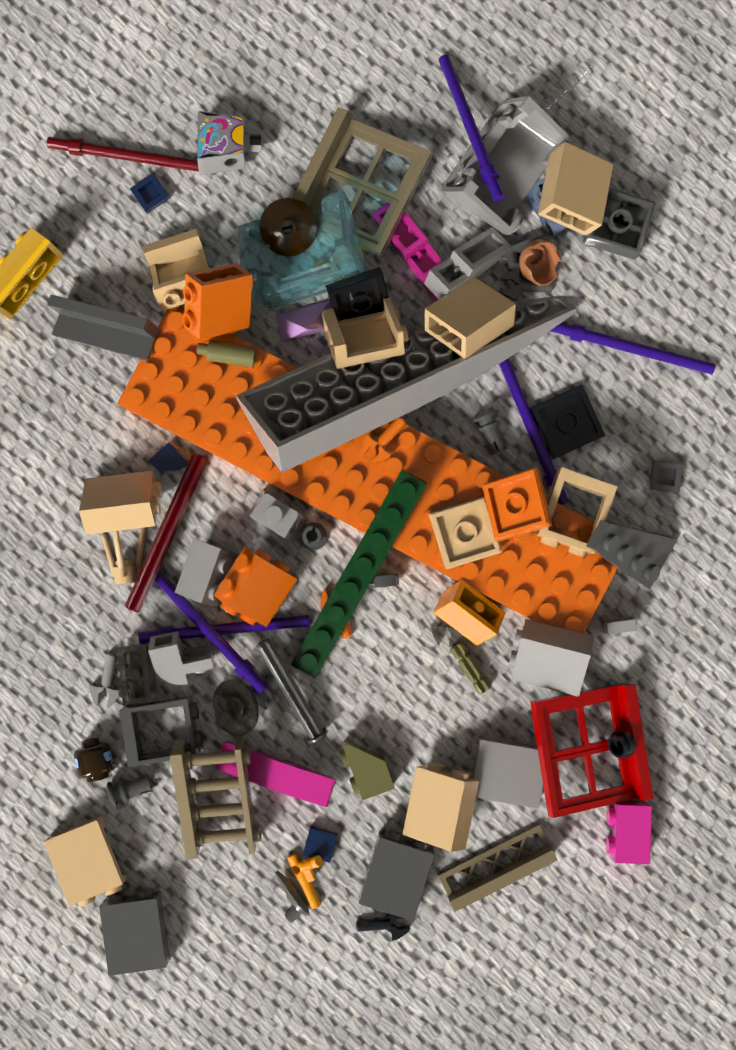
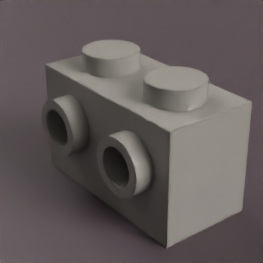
[174,539,236,607]

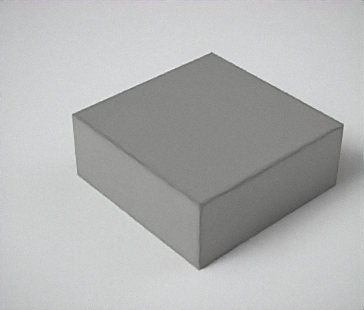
[602,618,637,635]

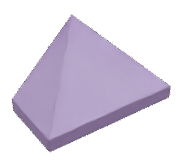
[276,300,332,342]

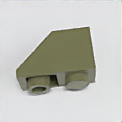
[339,740,395,800]

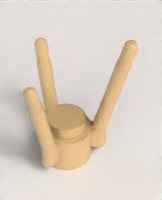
[102,527,147,584]

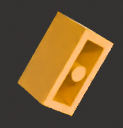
[433,580,506,645]

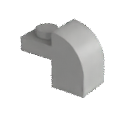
[148,631,214,685]

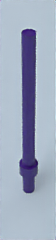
[438,55,505,202]
[550,323,716,375]
[499,358,569,505]
[154,570,268,694]
[138,615,310,643]

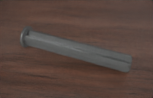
[256,639,328,743]

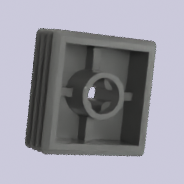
[583,188,656,260]

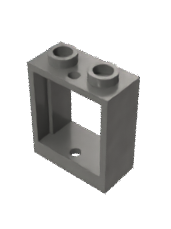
[119,696,204,767]

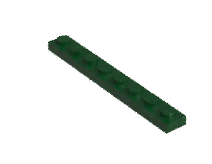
[291,468,428,678]

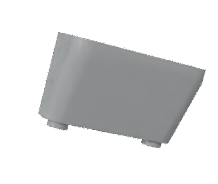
[442,96,575,235]

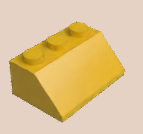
[0,228,63,320]

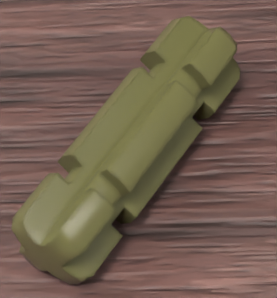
[450,642,491,694]

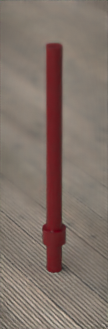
[47,137,215,174]

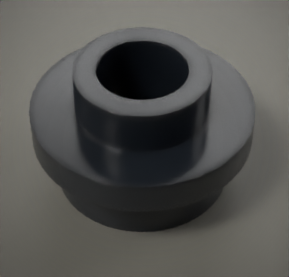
[607,729,636,758]

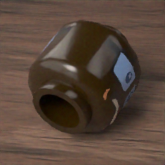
[74,738,114,782]

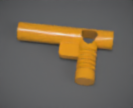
[287,852,323,909]

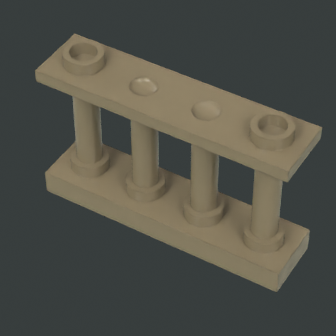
[170,736,261,859]

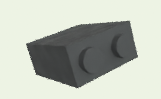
[359,830,435,921]
[99,888,170,976]

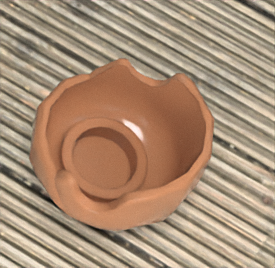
[519,238,561,286]

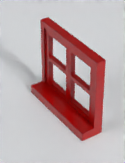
[530,683,654,818]

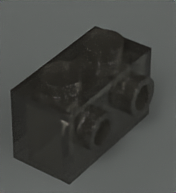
[115,642,158,705]

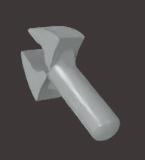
[90,653,122,708]

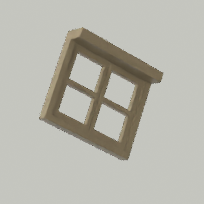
[292,107,433,257]

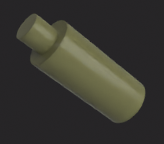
[197,339,257,368]

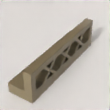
[438,823,558,912]

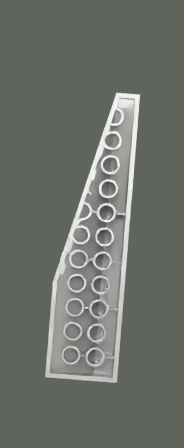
[236,296,576,473]

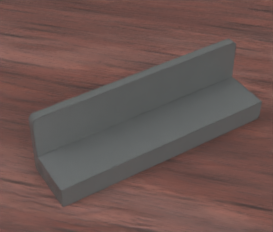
[47,295,160,361]

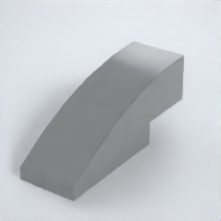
[424,227,511,299]

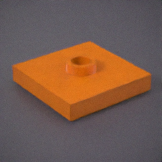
[482,468,553,542]

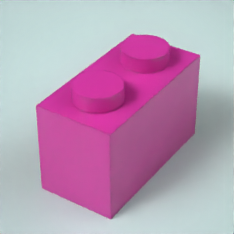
[606,800,652,864]

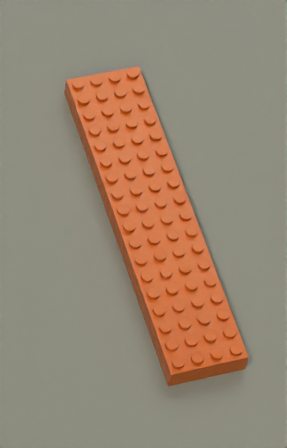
[117,306,618,633]

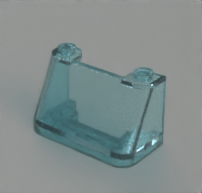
[238,190,366,309]

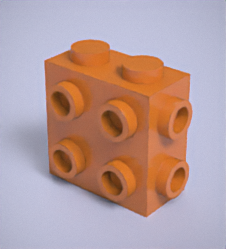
[182,263,253,340]
[214,547,297,627]

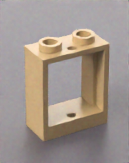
[534,467,618,557]

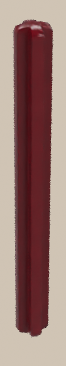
[125,453,207,613]

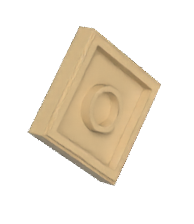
[428,497,502,570]

